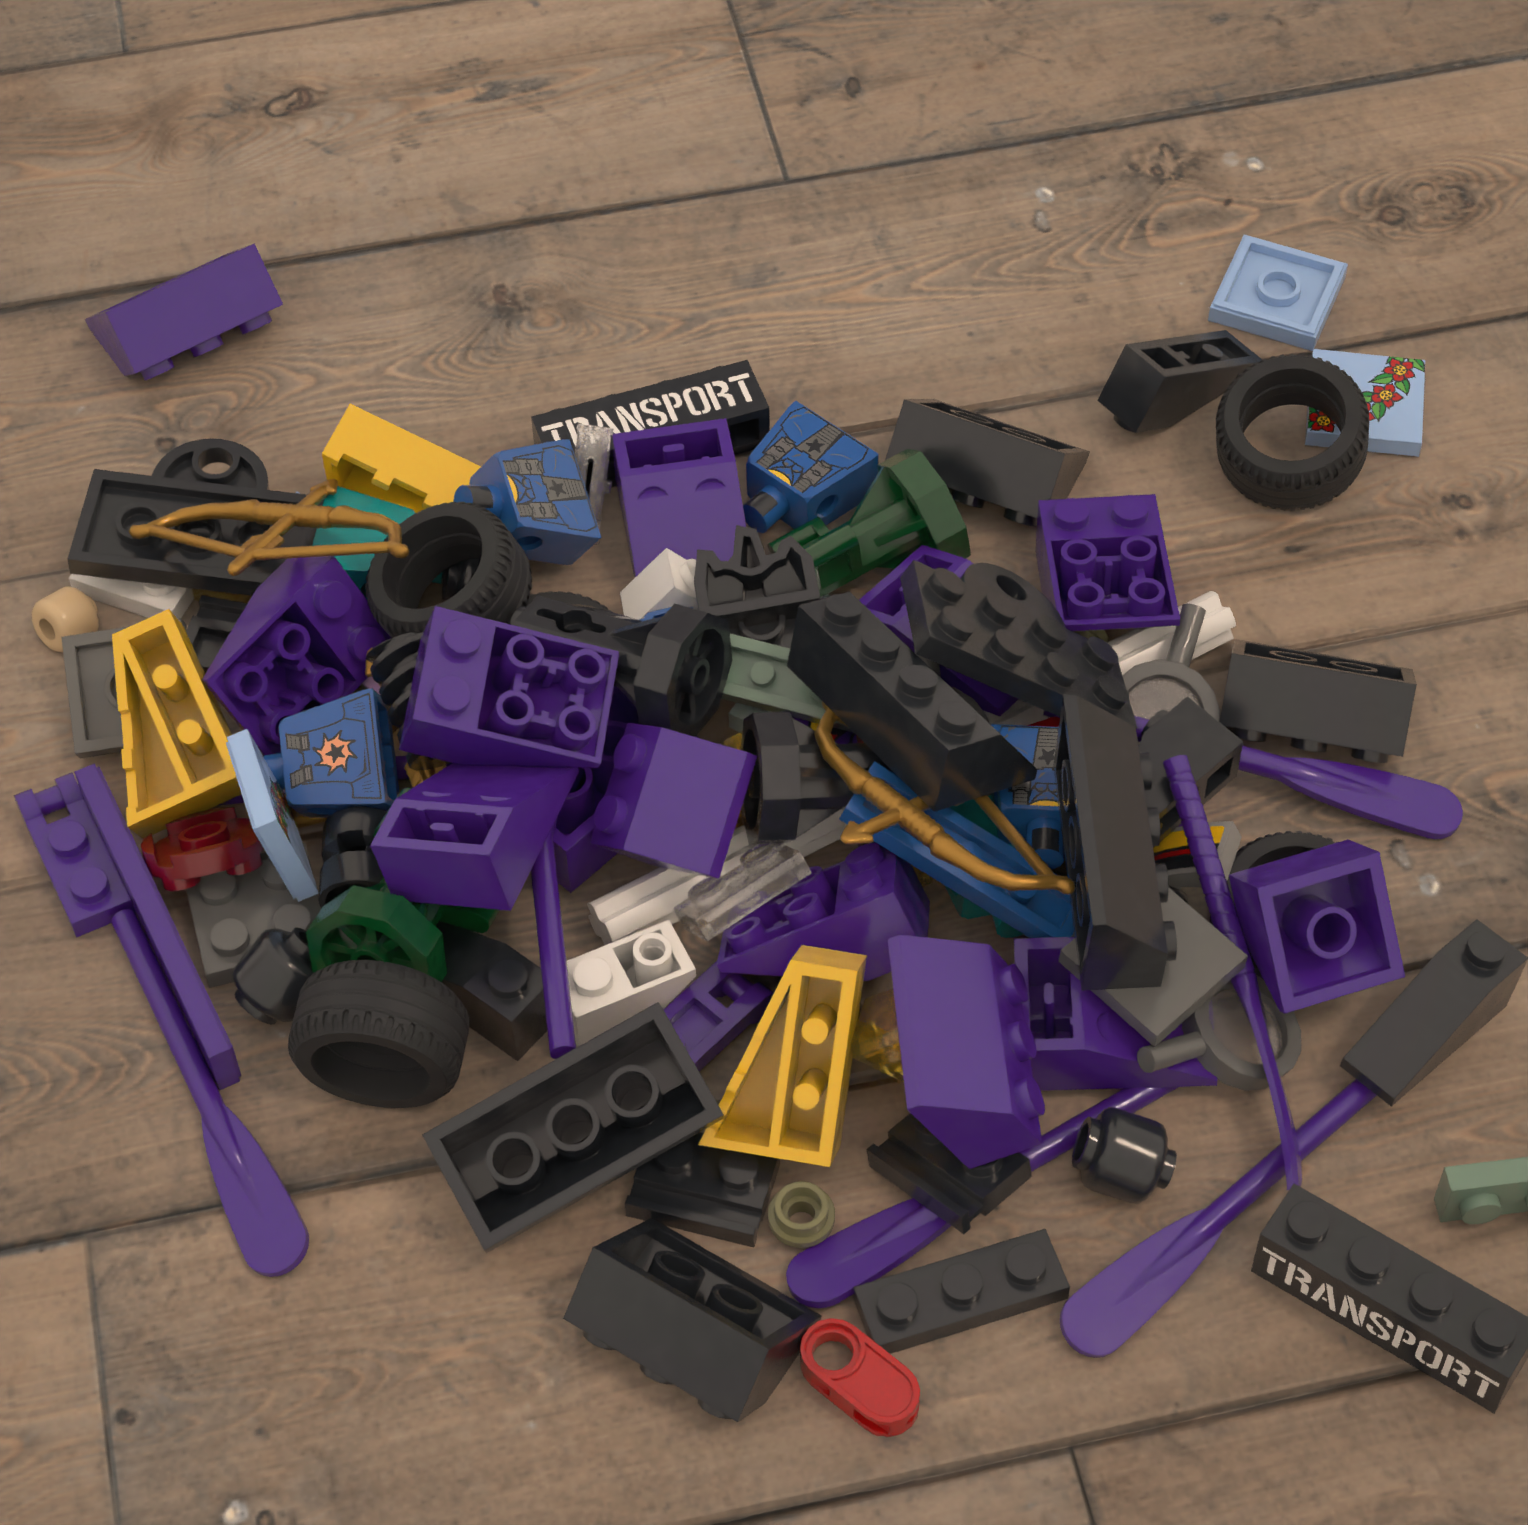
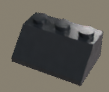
[885,399,1090,527]
[1219,639,1417,763]
[563,1218,822,1422]

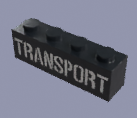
[531,360,770,494]
[1251,1183,1528,1414]

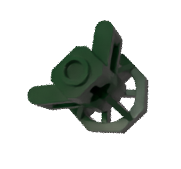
[767,449,971,598]
[306,788,500,982]

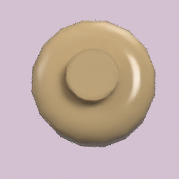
[32,586,99,653]

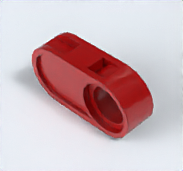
[800,1318,920,1437]

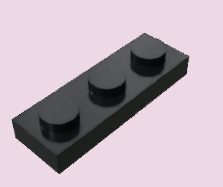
[853,1229,1070,1354]

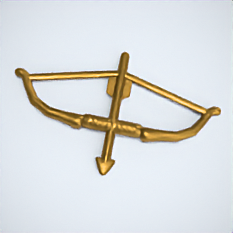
[129,479,410,576]
[814,701,1075,894]

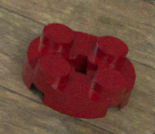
[141,807,264,891]

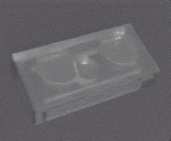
[673,843,812,941]

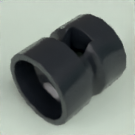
[318,806,387,909]

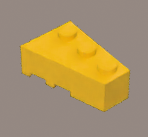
[322,404,481,513]
[112,609,242,839]
[698,945,867,1167]

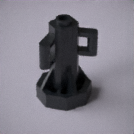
[510,595,733,737]
[740,712,895,847]

